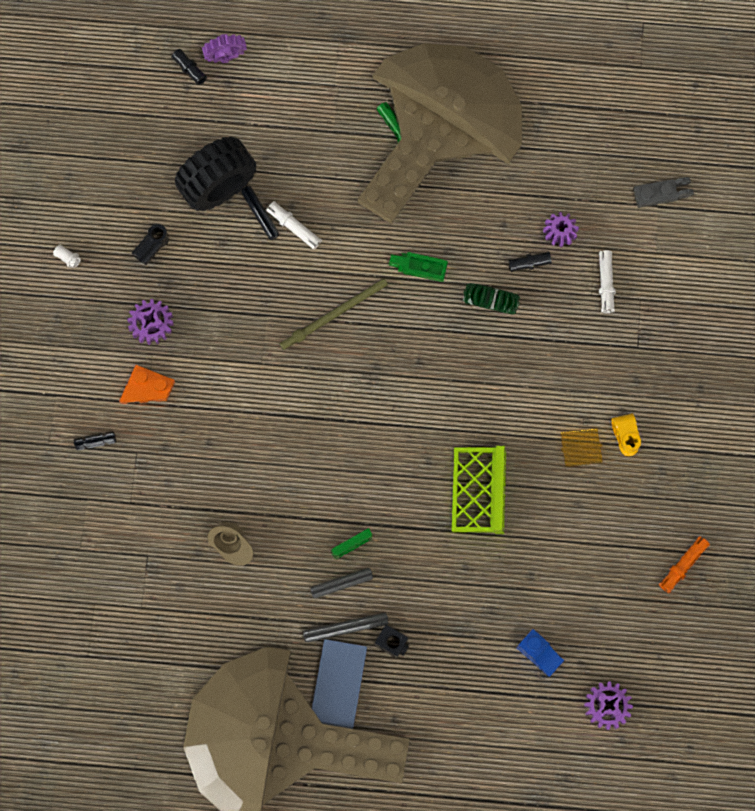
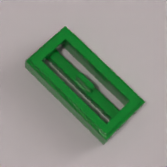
[331,528,372,560]

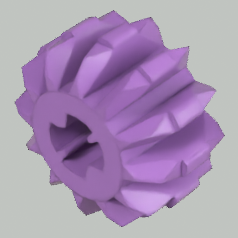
[543,211,579,248]

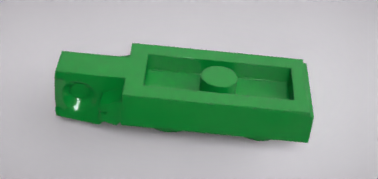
[389,252,448,282]

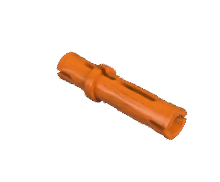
[659,536,710,593]

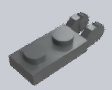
[633,177,694,208]

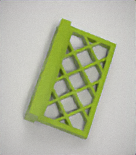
[452,446,506,534]

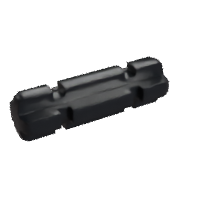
[74,431,116,450]

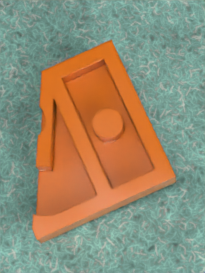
[119,365,175,404]

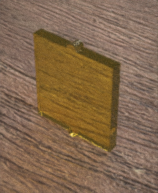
[561,428,603,467]

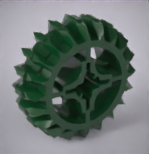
[463,283,520,315]

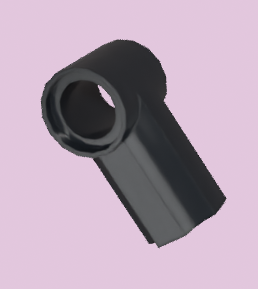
[132,224,169,265]

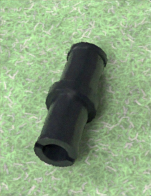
[171,49,207,85]
[508,251,552,272]

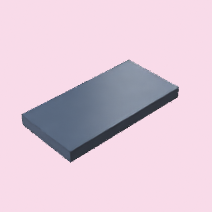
[312,639,367,729]

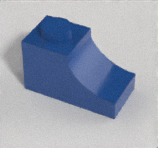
[516,629,564,677]

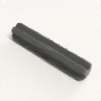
[310,568,373,598]

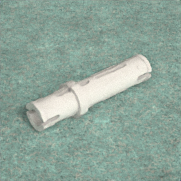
[266,201,322,250]
[599,250,616,313]

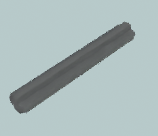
[303,612,388,642]

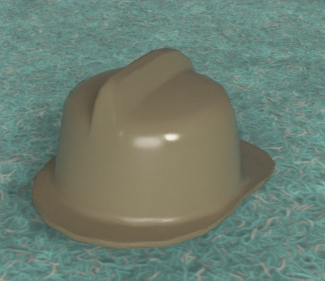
[207,521,254,566]

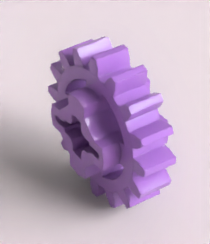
[202,34,247,63]
[127,299,174,345]
[584,681,633,730]

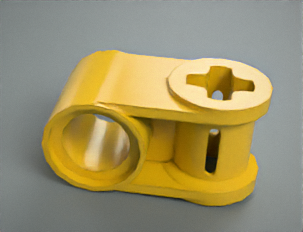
[611,413,641,457]

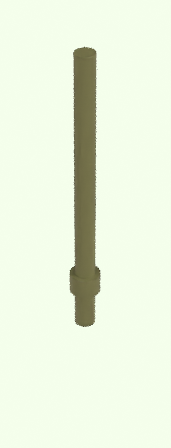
[279,278,388,351]

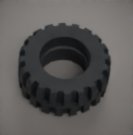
[175,136,256,211]

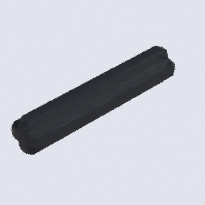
[241,186,279,240]

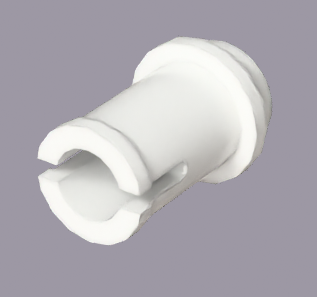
[53,244,81,268]

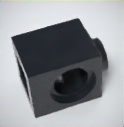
[374,625,410,659]

